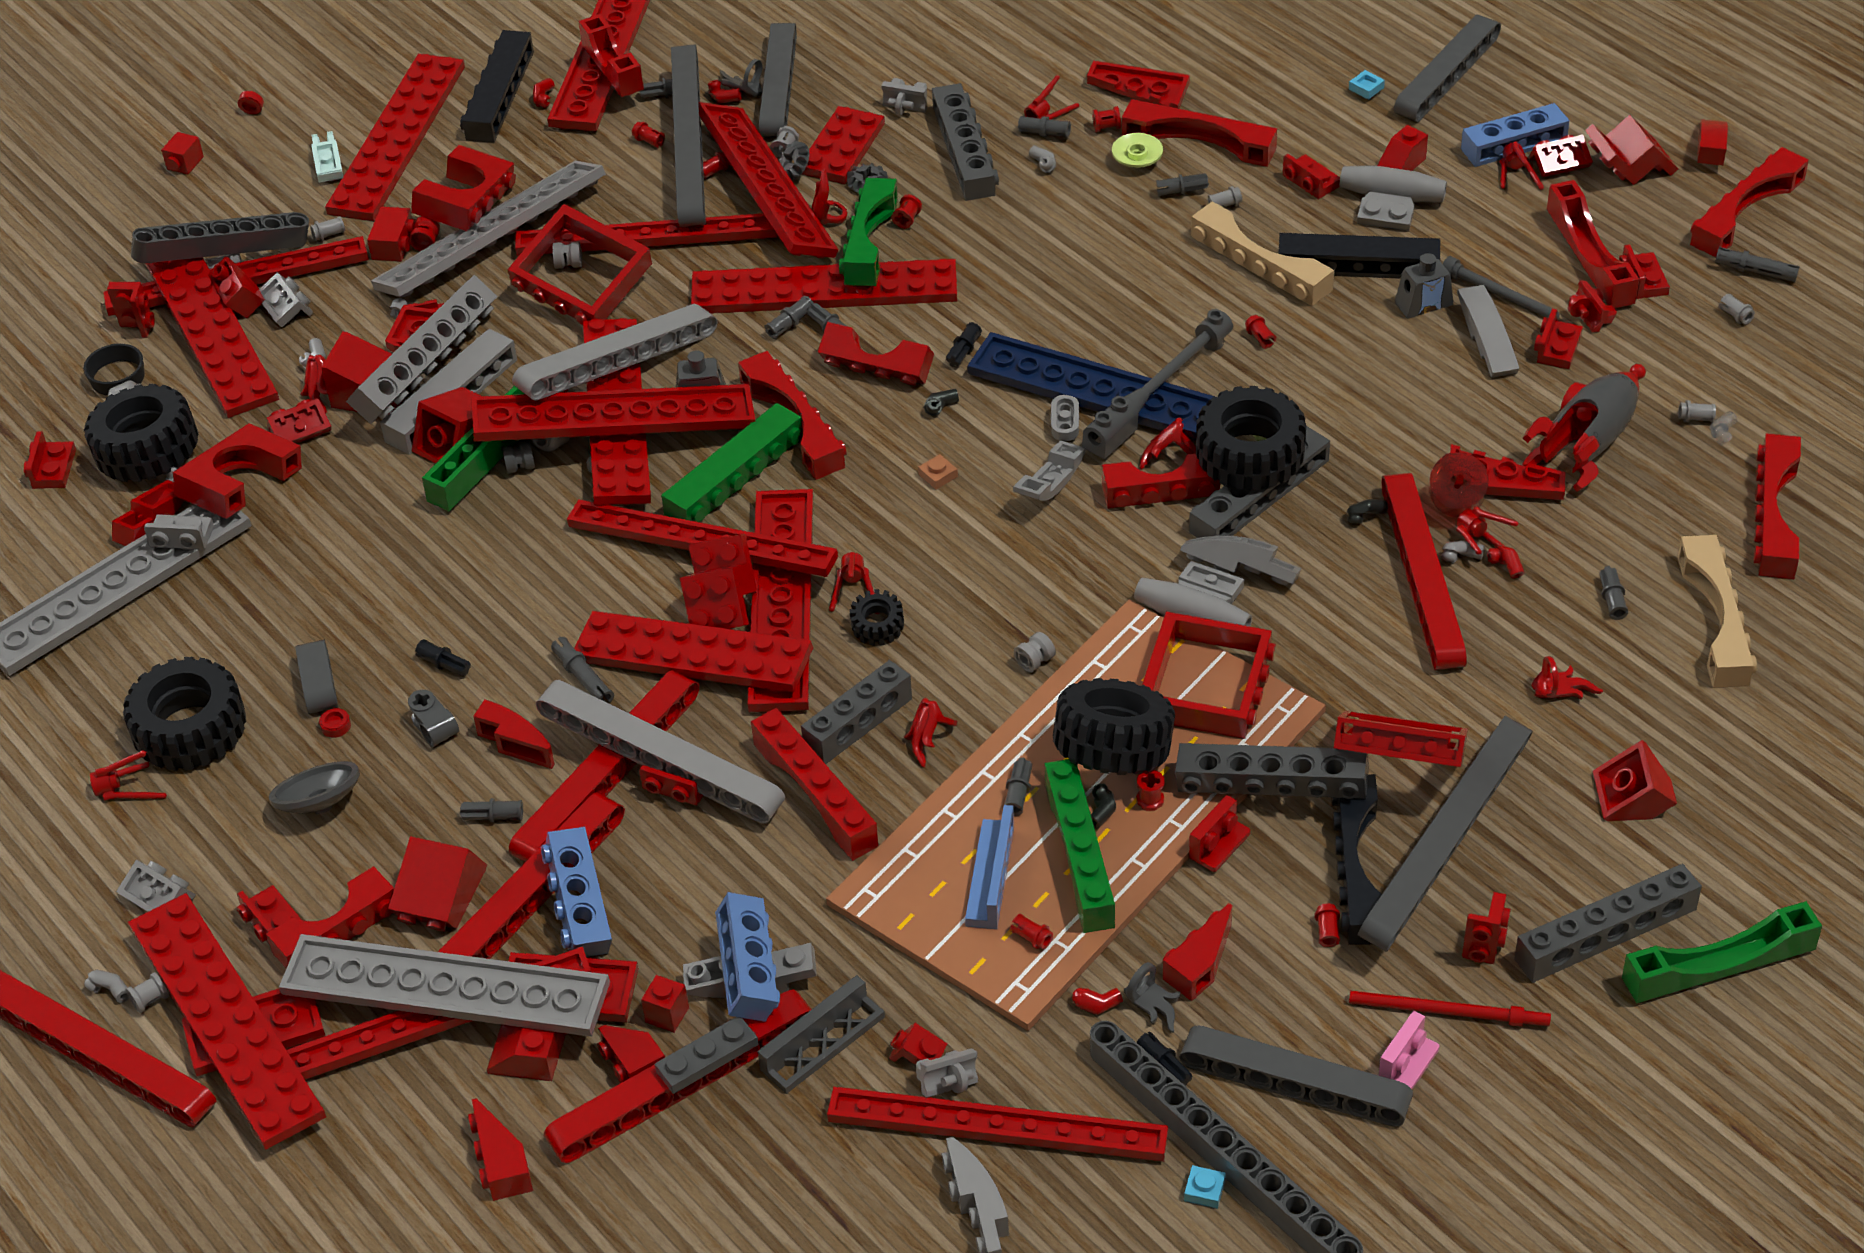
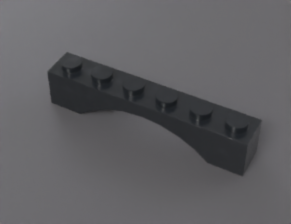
[1331,774,1382,945]

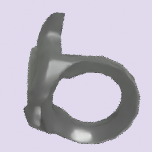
[720,59,762,97]
[1124,962,1181,1033]

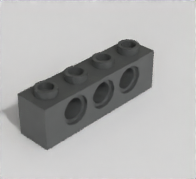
[801,660,912,764]

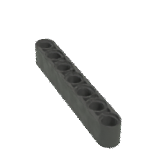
[1394,14,1501,122]
[759,23,797,137]
[131,212,309,263]
[1179,1025,1413,1127]

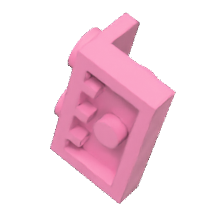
[1379,1010,1440,1089]

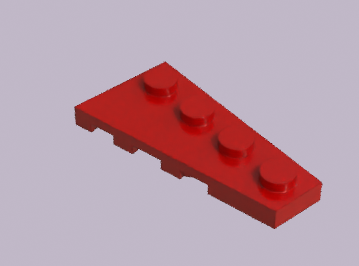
[1087,60,1190,109]
[1448,444,1565,500]

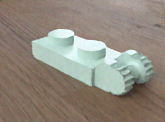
[311,131,343,183]

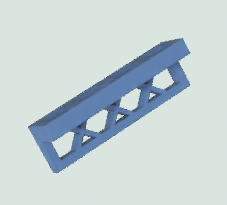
[965,805,1014,929]

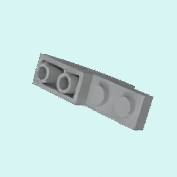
[1180,536,1302,585]
[683,943,817,998]
[941,1137,1009,1253]

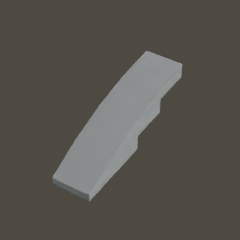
[1457,285,1520,378]

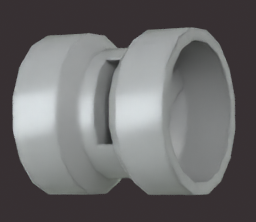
[553,241,582,269]
[1014,632,1056,672]

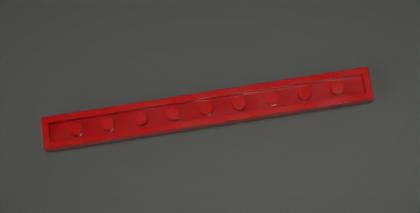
[515,213,777,256]
[103,236,369,316]
[566,499,839,577]
[286,946,592,1079]
[827,1086,1168,1162]

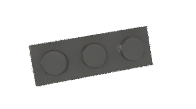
[655,1017,759,1094]

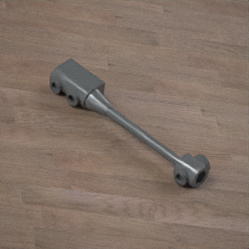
[1082,309,1233,459]

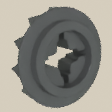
[778,140,809,180]
[847,163,888,193]

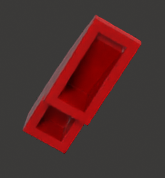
[1697,119,1728,166]
[112,480,185,546]
[473,699,555,769]

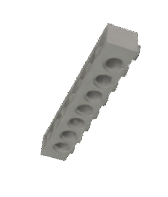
[346,275,498,424]

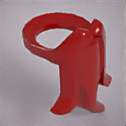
[811,169,848,225]
[300,354,328,413]
[1139,418,1196,470]
[1531,656,1603,700]
[904,698,958,768]

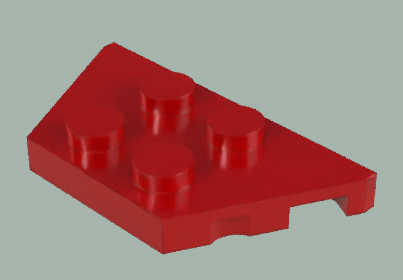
[385,299,444,352]

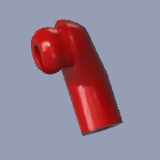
[708,80,741,103]

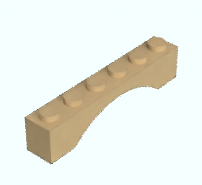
[1191,201,1334,306]
[1677,535,1757,688]

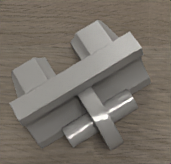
[881,78,928,115]
[916,1048,978,1097]

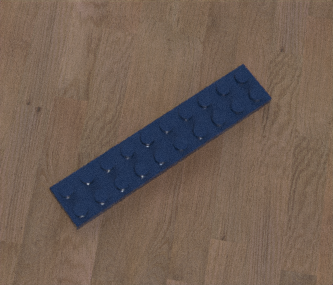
[967,332,1214,441]

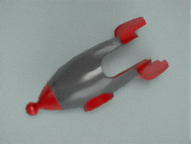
[1522,364,1646,492]

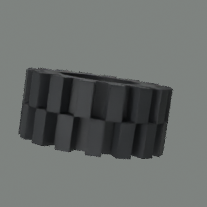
[850,589,904,646]

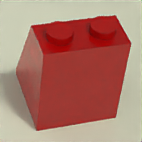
[321,331,410,415]
[412,387,481,463]
[388,836,487,931]

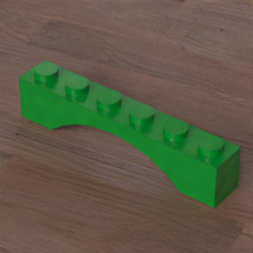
[839,178,898,286]
[1045,759,1115,933]
[1622,901,1822,1004]

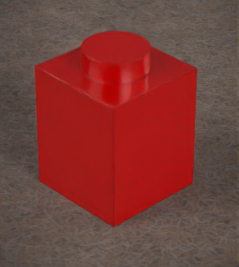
[161,132,204,175]
[641,975,689,1033]

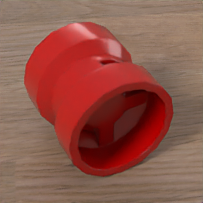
[409,216,440,251]

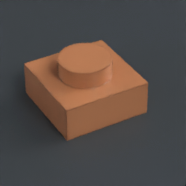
[918,454,958,490]

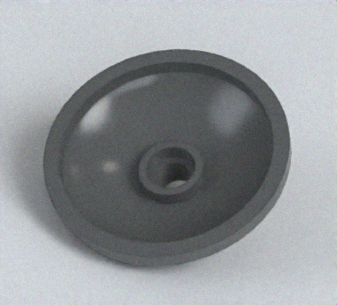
[269,761,360,814]

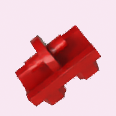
[1567,280,1617,332]

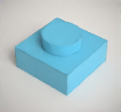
[1349,70,1385,100]
[1184,1165,1226,1209]

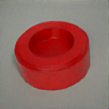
[237,91,264,115]
[319,708,351,738]

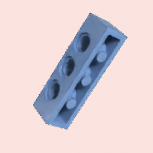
[1461,103,1570,167]
[541,827,612,957]
[715,892,780,1022]

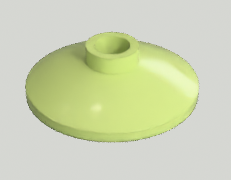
[1112,133,1163,168]

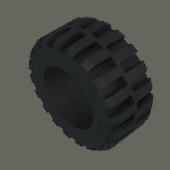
[84,384,199,482]
[1196,386,1306,491]
[123,657,246,771]
[1053,678,1175,775]

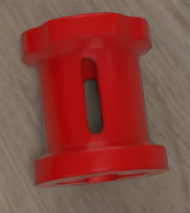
[1092,106,1121,132]
[891,194,922,229]
[1136,770,1165,811]

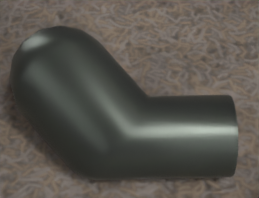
[924,388,959,416]
[1346,499,1388,523]
[1091,783,1116,829]

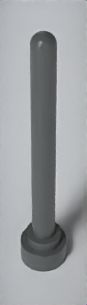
[1443,256,1560,320]

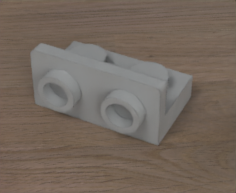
[259,272,313,327]
[144,514,214,550]
[116,859,196,912]

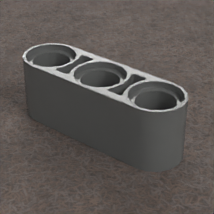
[295,639,339,714]

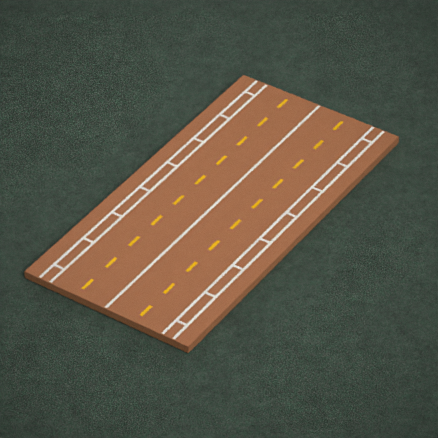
[826,599,1326,1031]

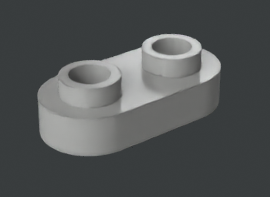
[1051,395,1079,441]

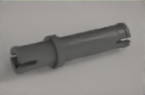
[1715,246,1800,283]
[551,637,614,703]

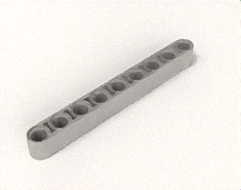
[512,304,718,400]
[535,680,785,823]

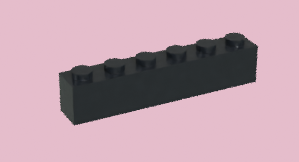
[460,30,534,143]
[1278,233,1440,279]

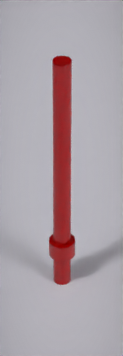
[1349,990,1551,1027]

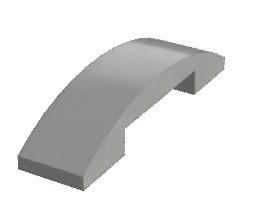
[1013,440,1086,501]

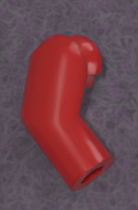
[533,78,555,108]
[1487,545,1525,579]
[1072,988,1123,1015]

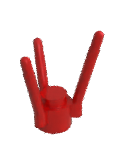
[1024,75,1080,120]
[1499,141,1544,190]
[1456,506,1518,555]
[829,552,880,614]
[90,750,167,801]

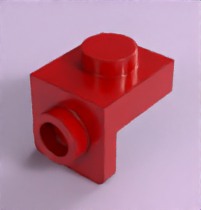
[889,1022,948,1065]

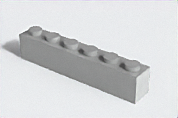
[380,329,517,455]

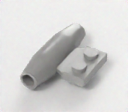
[1340,166,1447,231]
[1134,561,1252,626]

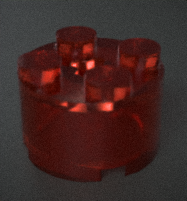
[1428,453,1488,517]

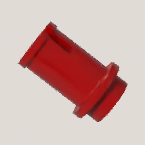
[632,121,665,148]
[703,151,731,179]
[1245,315,1276,349]
[1314,903,1340,947]
[1010,914,1053,949]

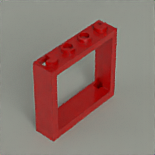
[507,204,652,325]
[1142,611,1276,739]
[1333,711,1468,767]

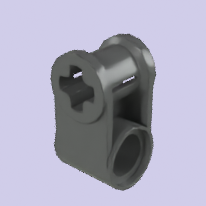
[408,690,460,747]

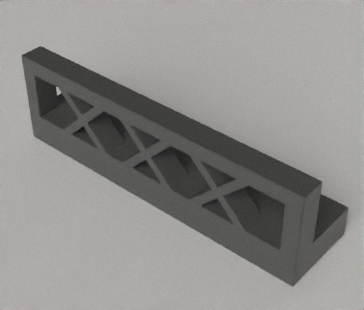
[758,975,885,1094]

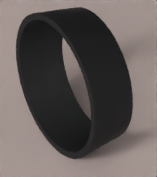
[83,343,145,395]

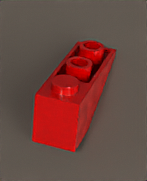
[1162,903,1232,1001]
[468,1098,533,1201]

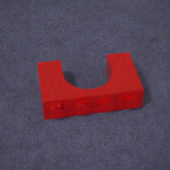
[411,145,516,231]
[173,423,302,519]

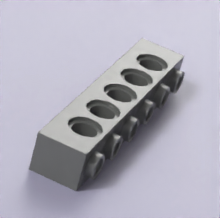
[932,83,999,201]
[1189,426,1330,538]
[1175,743,1369,799]
[1514,863,1702,983]

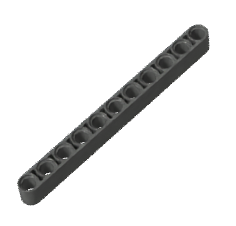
[671,44,706,228]
[1358,715,1533,952]
[1090,1021,1363,1253]

